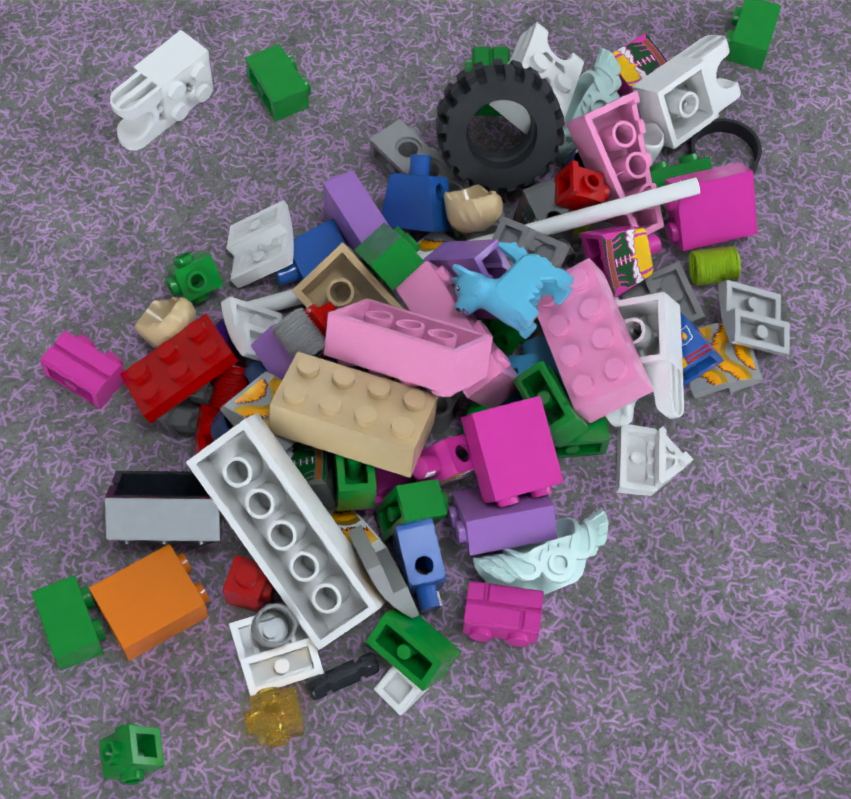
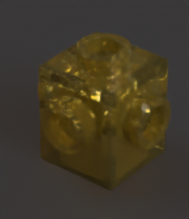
[244,686,305,747]

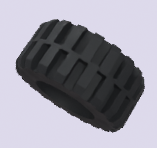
[435,59,565,194]

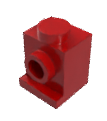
[555,160,610,211]

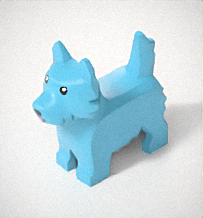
[451,242,574,339]

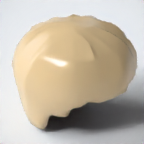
[444,184,503,234]
[134,297,196,349]

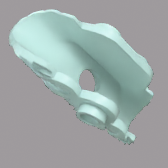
[557,47,622,163]
[473,507,609,596]

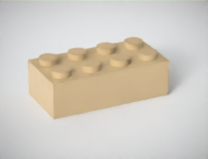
[292,242,408,383]
[269,352,438,478]

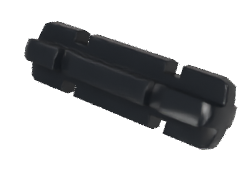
[306,652,379,700]

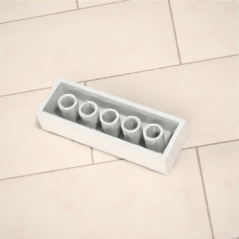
[186,413,387,650]

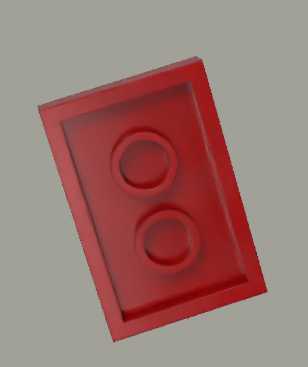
[120,313,238,424]

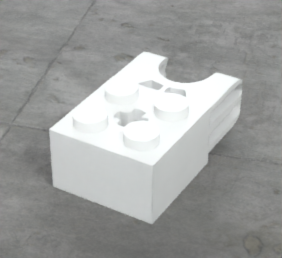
[489,22,584,135]
[110,30,214,150]
[632,35,741,149]
[606,292,684,427]

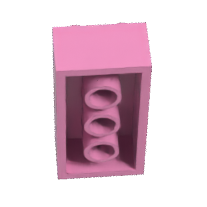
[536,258,654,423]
[324,298,493,397]

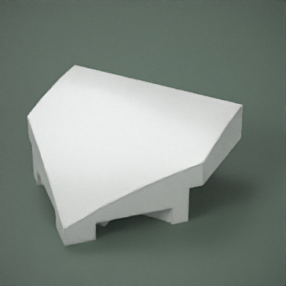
[616,424,694,496]

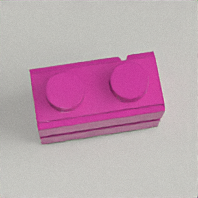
[40,331,124,409]
[462,581,544,647]

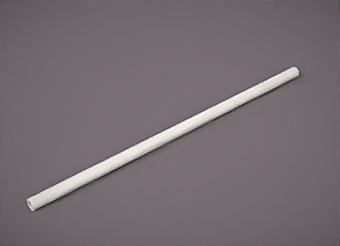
[247,177,700,311]

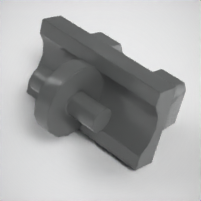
[157,382,214,439]

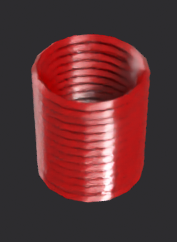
[208,365,250,409]

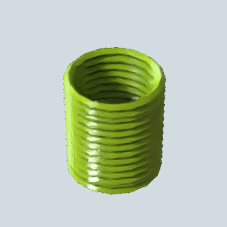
[689,245,741,286]

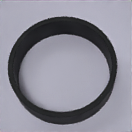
[688,118,762,175]

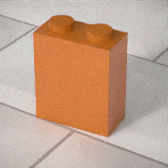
[89,544,210,661]

